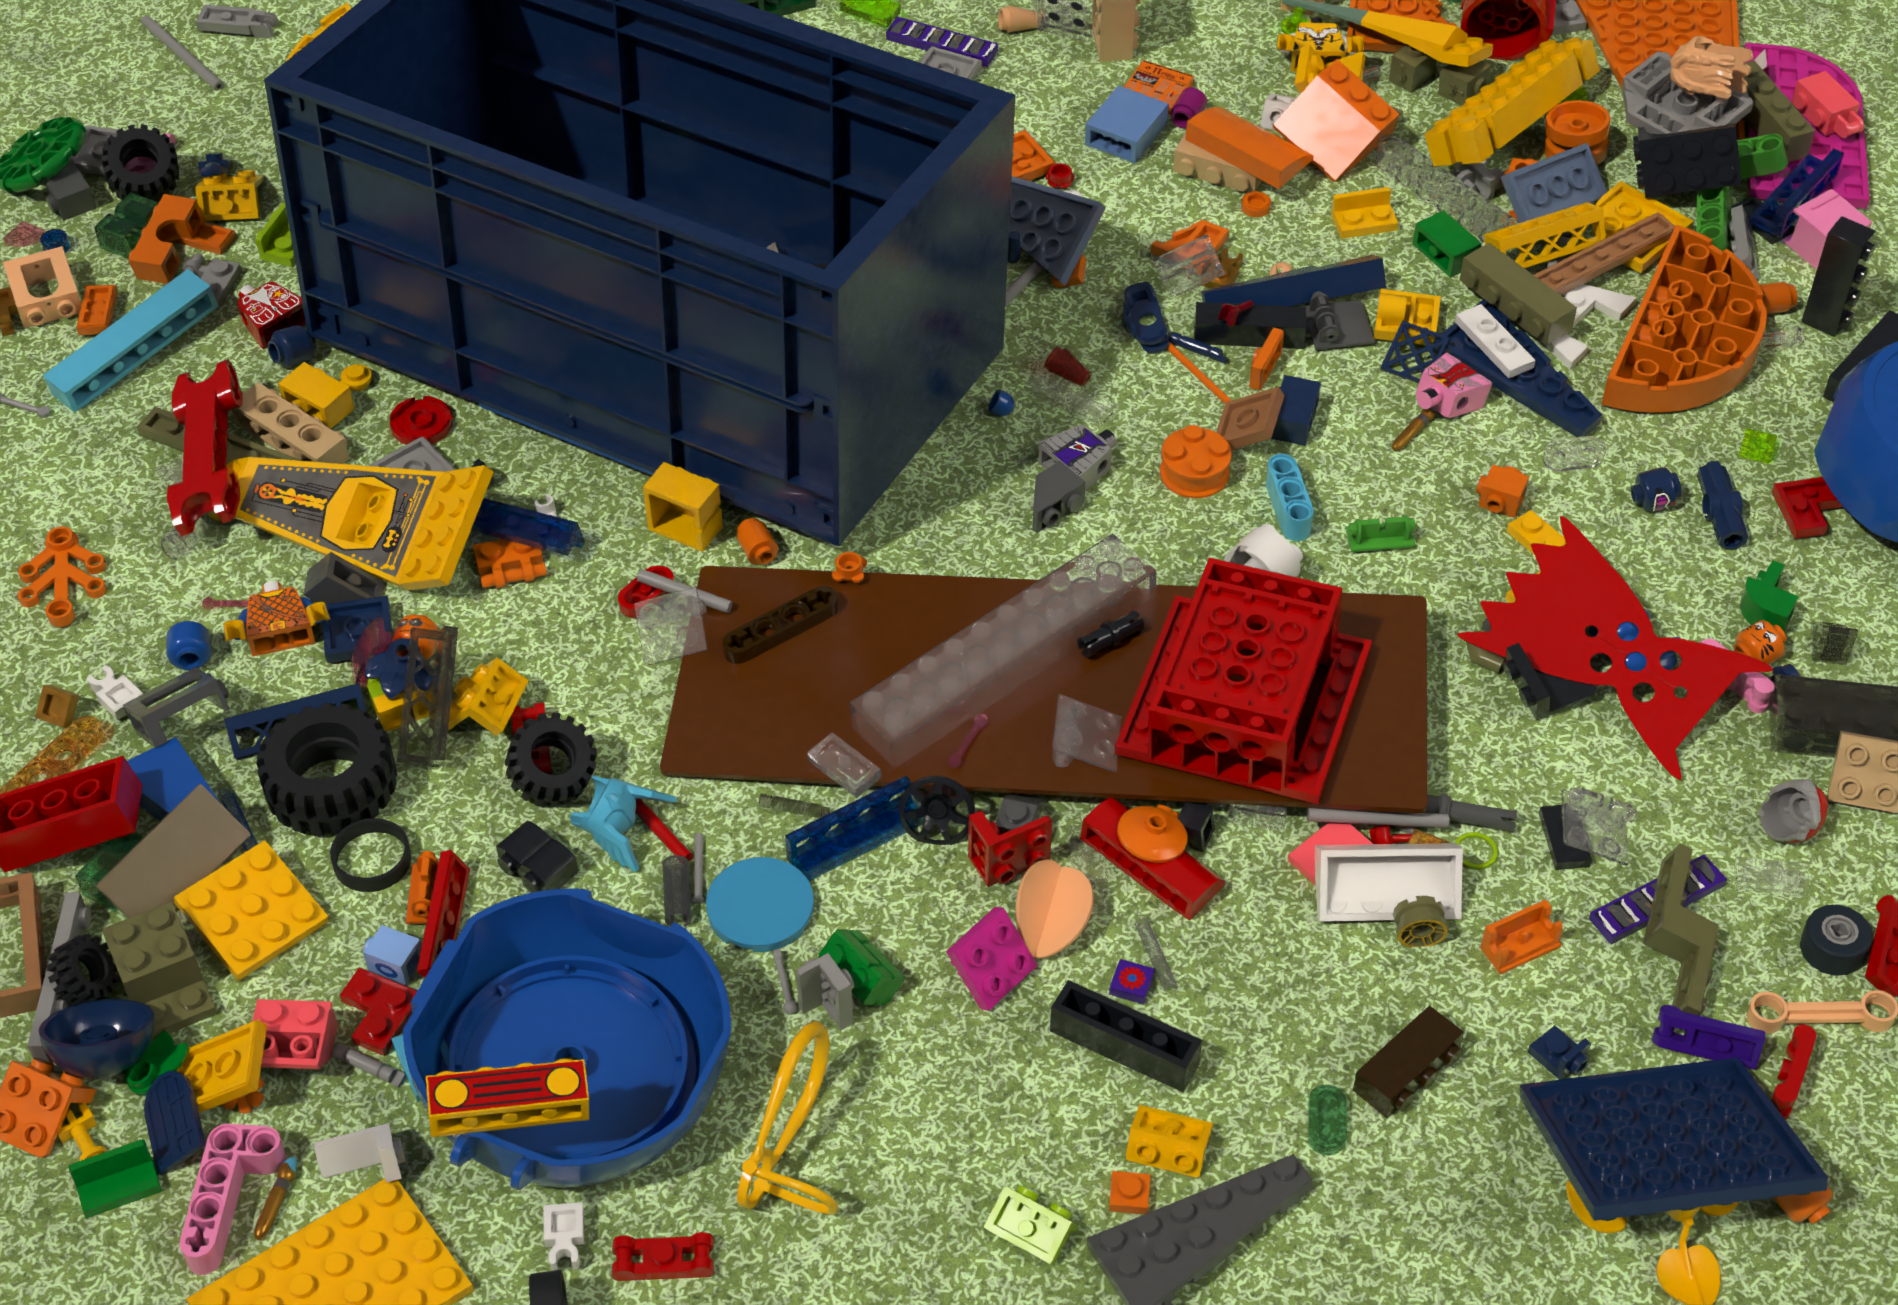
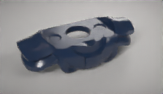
[1121,282,1169,353]

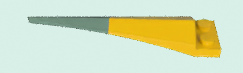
[1282,0,1493,67]

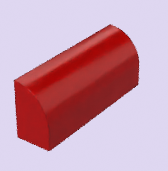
[1080,797,1225,921]

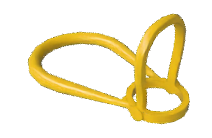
[737,1021,838,1215]

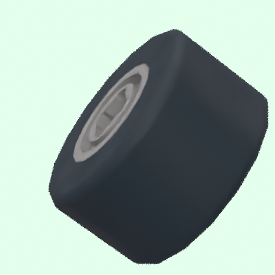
[1800,904,1873,976]

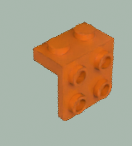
[0,1057,96,1158]

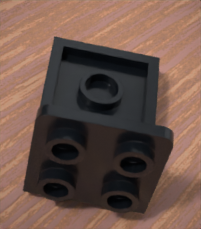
[1633,124,1742,198]

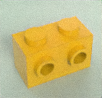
[278,362,355,429]

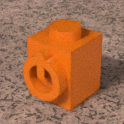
[1476,465,1529,518]

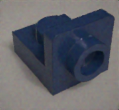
[1528,1025,1591,1080]

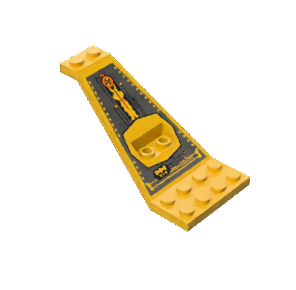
[207,457,494,591]

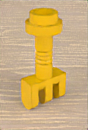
[58,1102,108,1161]

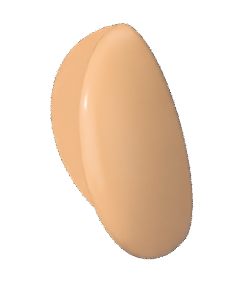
[1015,859,1094,959]

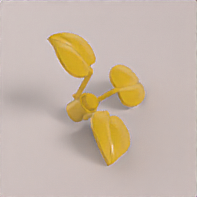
[1566,1180,1739,1305]

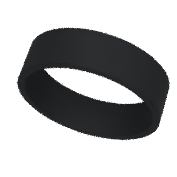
[330,818,411,892]

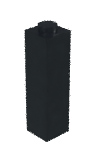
[1194,302,1312,349]

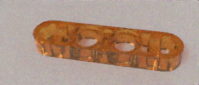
[0,716,104,794]

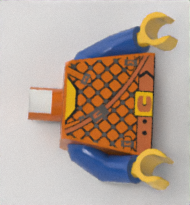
[223,581,330,657]

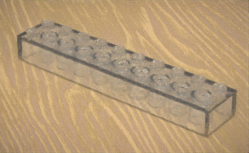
[849,533,1156,769]

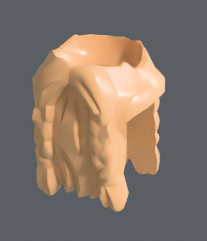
[1670,36,1753,100]

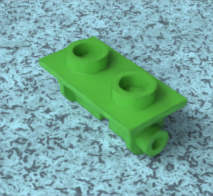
[1345,515,1415,552]

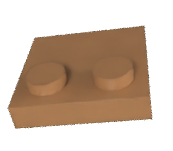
[1216,387,1285,450]

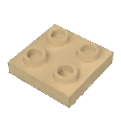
[1826,731,1898,813]

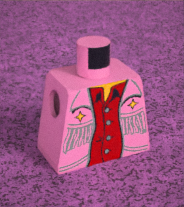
[1415,353,1493,418]

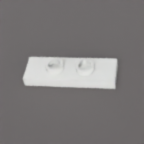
[1455,304,1535,378]

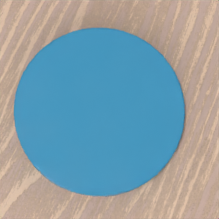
[706,857,814,952]

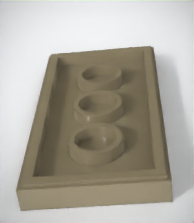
[95,784,251,918]

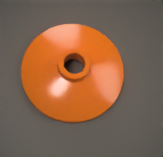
[1117,806,1188,863]

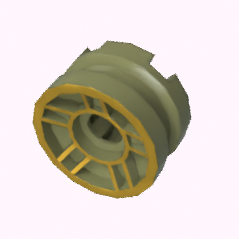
[1393,896,1448,947]

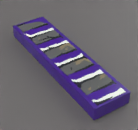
[886,16,998,67]
[1589,854,1727,945]

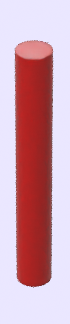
[635,798,693,865]

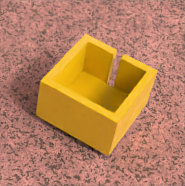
[643,462,723,552]

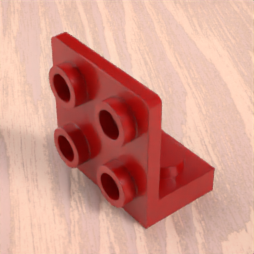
[968,810,1052,887]

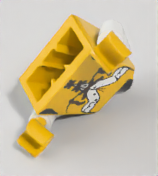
[1276,17,1364,72]

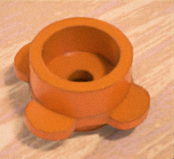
[832,552,867,583]

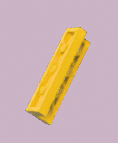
[1484,202,1606,268]

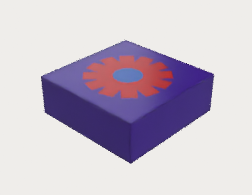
[1109,959,1155,1004]

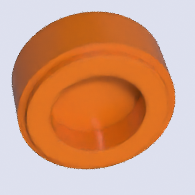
[1241,191,1271,217]

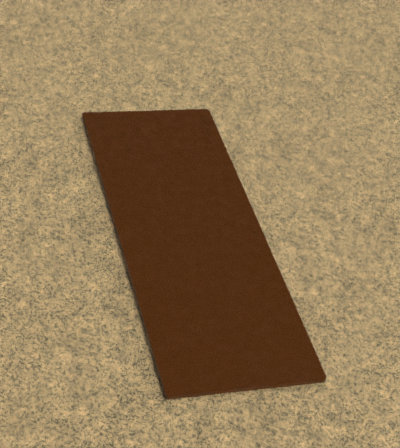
[660,566,1427,813]

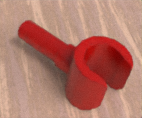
[1369,825,1420,844]

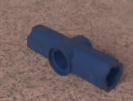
[1697,461,1748,550]

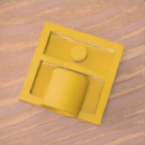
[1374,289,1441,345]

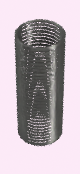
[662,855,692,927]

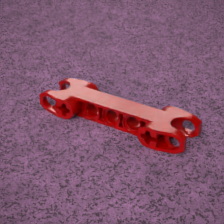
[167,359,243,536]

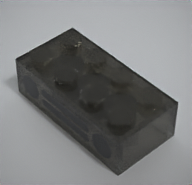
[1768,674,1898,758]

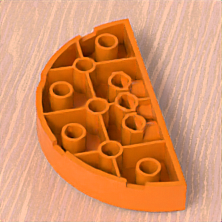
[1601,225,1767,413]

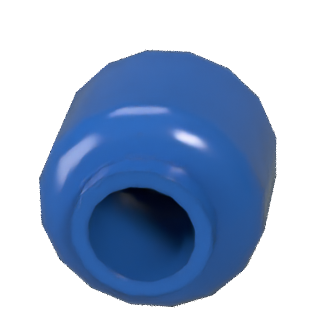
[166,621,211,670]

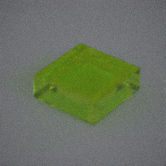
[1738,428,1777,464]

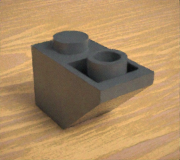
[1033,461,1085,533]

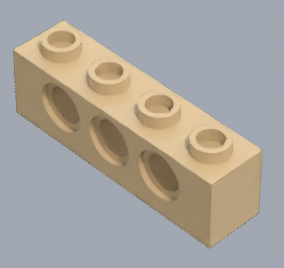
[232,382,349,464]

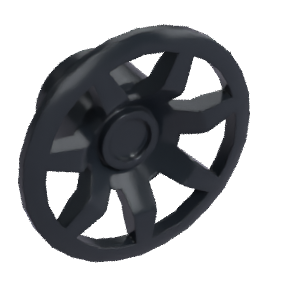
[899,776,975,845]

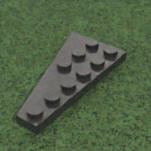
[1087,1154,1313,1305]

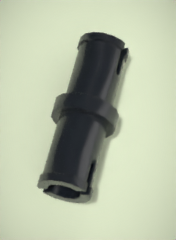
[1077,610,1144,658]

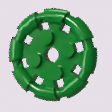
[0,117,86,193]

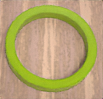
[1455,832,1498,870]

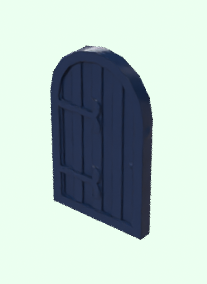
[144,1071,206,1175]

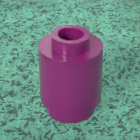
[1171,87,1207,129]

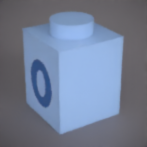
[363,925,422,986]

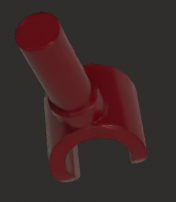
[1218,300,1253,326]

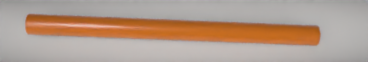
[1166,342,1232,404]

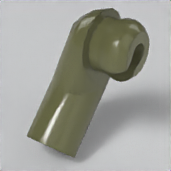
[1466,631,1506,674]

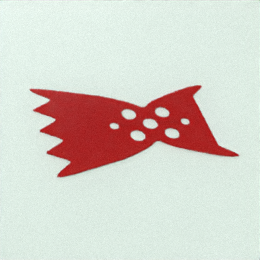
[1457,516,1773,780]

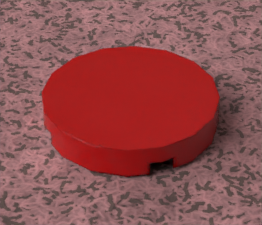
[389,396,453,445]

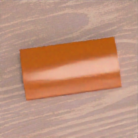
[1186,107,1314,189]

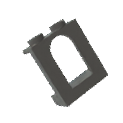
[122,667,230,748]

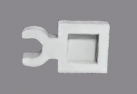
[87,665,143,720]
[543,1202,584,1271]

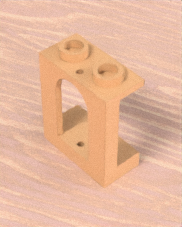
[3,246,81,329]

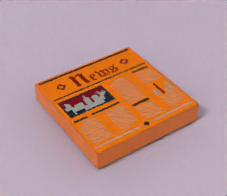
[1124,60,1194,116]

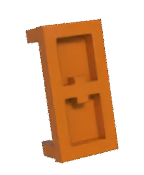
[1480,899,1563,975]

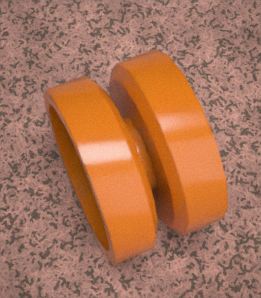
[1544,100,1611,165]

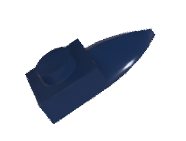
[198,152,233,176]

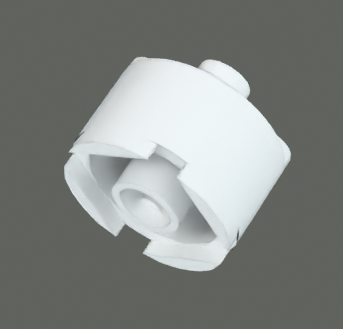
[1224,524,1303,577]

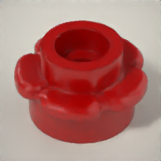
[1046,163,1074,189]

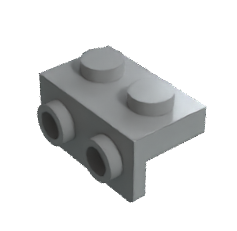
[796,953,855,1031]

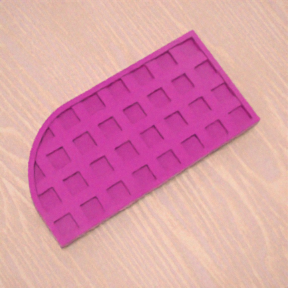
[1744,42,1870,209]

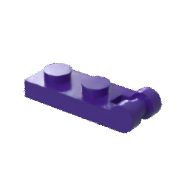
[1652,1005,1765,1070]

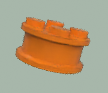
[1160,425,1232,498]

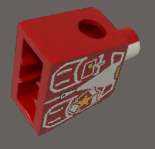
[237,282,306,349]

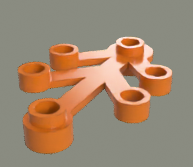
[17,526,106,627]

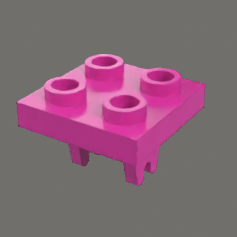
[946,907,1038,1011]

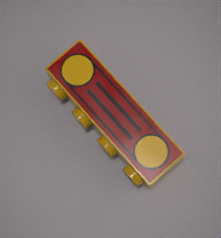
[426,1058,589,1137]

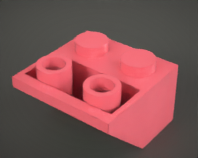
[252,999,338,1069]

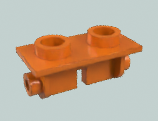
[406,851,439,924]

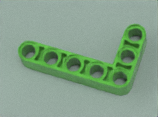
[1697,134,1789,251]

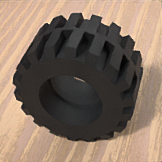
[101,124,179,206]
[505,712,597,808]

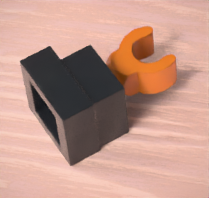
[1157,802,1215,853]

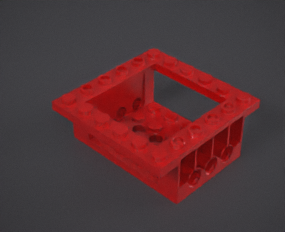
[1115,558,1372,804]

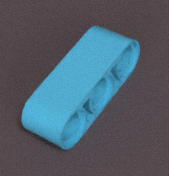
[1266,454,1314,541]

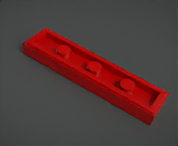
[417,850,470,978]

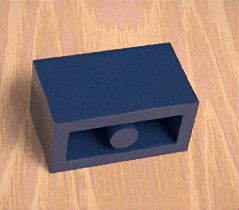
[1271,375,1321,446]

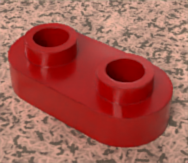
[618,565,674,618]

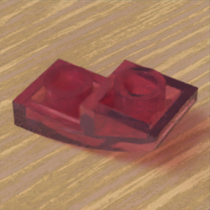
[351,618,392,688]

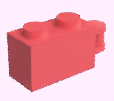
[1791,71,1864,138]

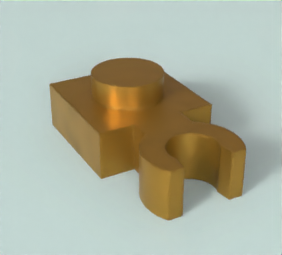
[1200,248,1243,289]

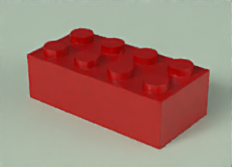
[0,756,143,873]

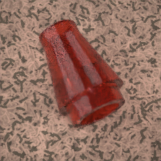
[1044,347,1092,388]

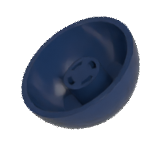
[39,999,154,1079]

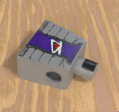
[1038,425,1117,492]

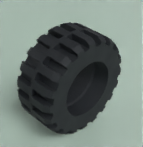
[256,703,397,836]

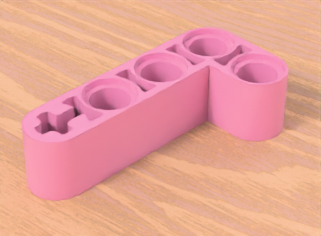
[180,1124,286,1275]

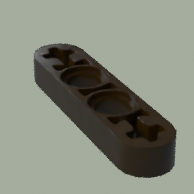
[722,586,839,664]

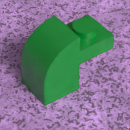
[1740,560,1799,631]

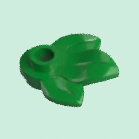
[122,1030,189,1096]

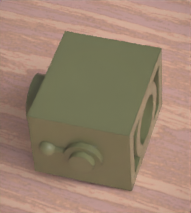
[1389,45,1437,93]
[1438,61,1491,105]

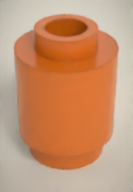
[1760,282,1797,314]
[737,518,779,565]

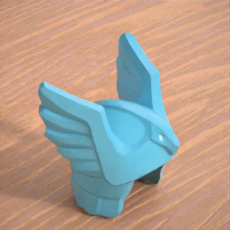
[570,775,676,872]

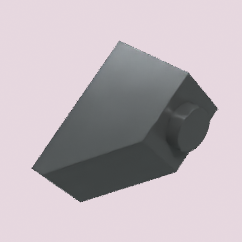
[46,158,96,221]
[304,552,385,604]
[995,793,1045,835]

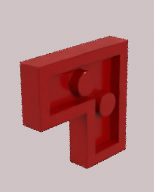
[1772,477,1843,539]
[340,967,417,1056]

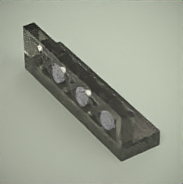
[397,626,458,767]

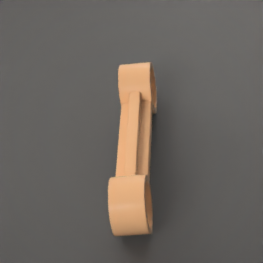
[1746,990,1898,1034]

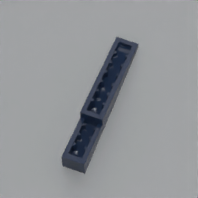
[1201,254,1386,306]

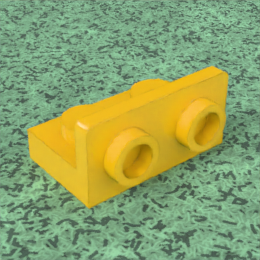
[1331,187,1398,239]
[1125,1105,1213,1178]

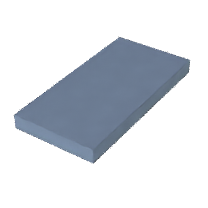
[1501,143,1607,223]

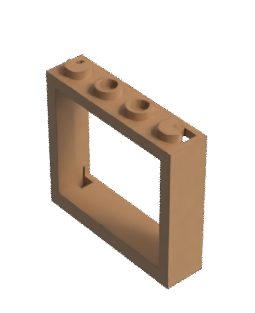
[0,872,47,1018]

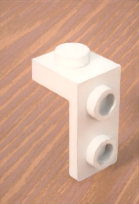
[314,1123,406,1182]

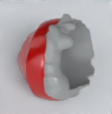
[1758,779,1828,844]

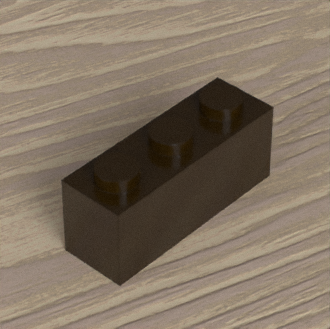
[1353,1005,1464,1118]

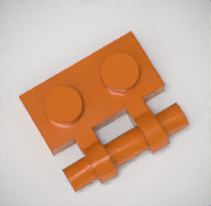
[472,532,547,589]

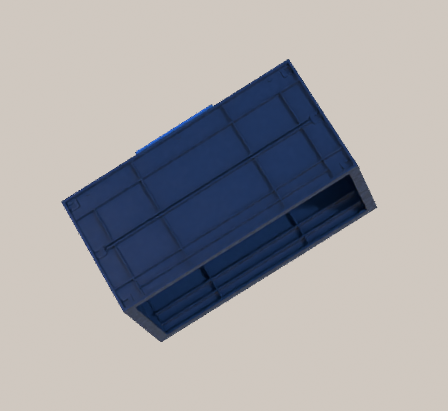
[264,0,1016,546]

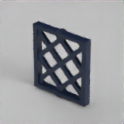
[1380,321,1450,383]

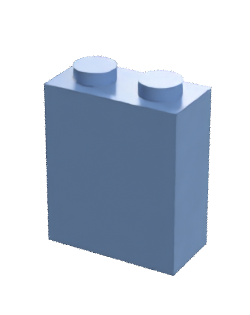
[1085,85,1169,163]

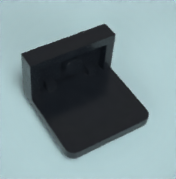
[1503,643,1596,721]

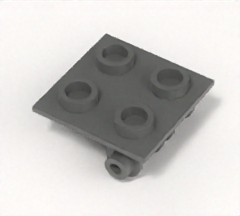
[1302,291,1375,350]

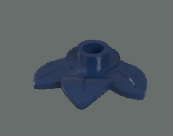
[365,638,433,700]

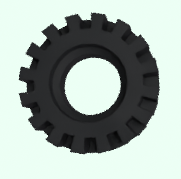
[47,934,120,1006]

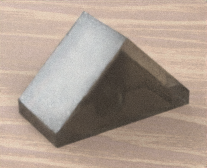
[1811,621,1858,665]

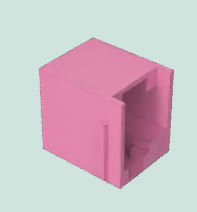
[1782,189,1872,269]

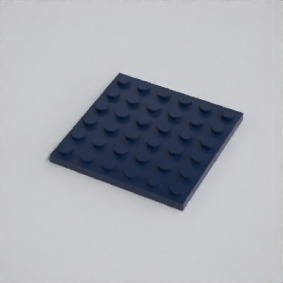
[1520,1057,1828,1221]

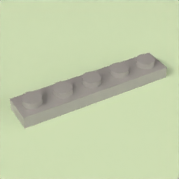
[27,892,91,1062]

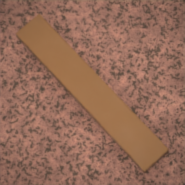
[1534,212,1675,295]

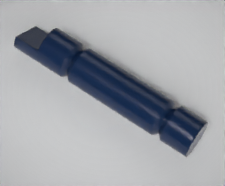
[1169,331,1229,364]

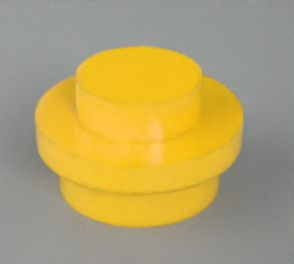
[340,364,372,391]

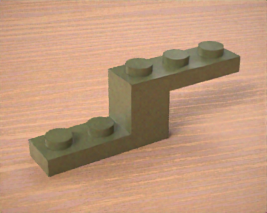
[1643,843,1719,1016]

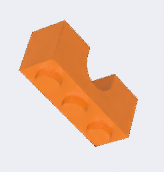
[129,194,204,284]

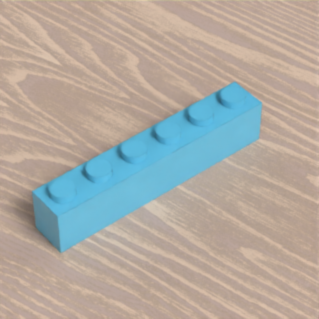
[43,269,219,412]

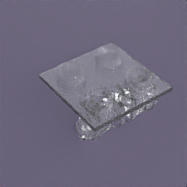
[634,587,707,666]
[1052,694,1122,772]
[1561,786,1637,866]

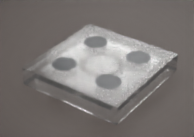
[1035,0,1093,42]

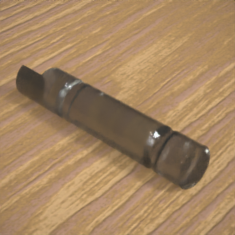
[758,793,830,820]

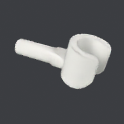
[534,495,568,535]

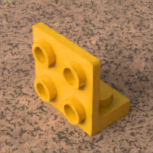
[1294,45,1365,94]
[195,170,264,221]
[438,657,529,736]

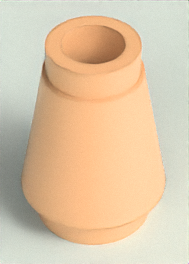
[998,5,1040,33]

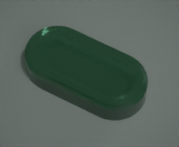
[1307,1084,1347,1156]

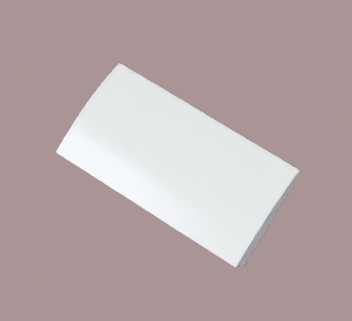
[1315,843,1463,921]

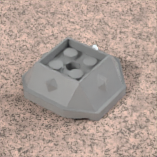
[1622,51,1753,134]

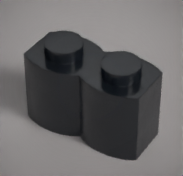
[496,820,579,893]

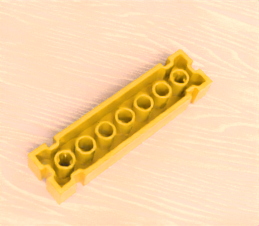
[1424,37,1600,167]

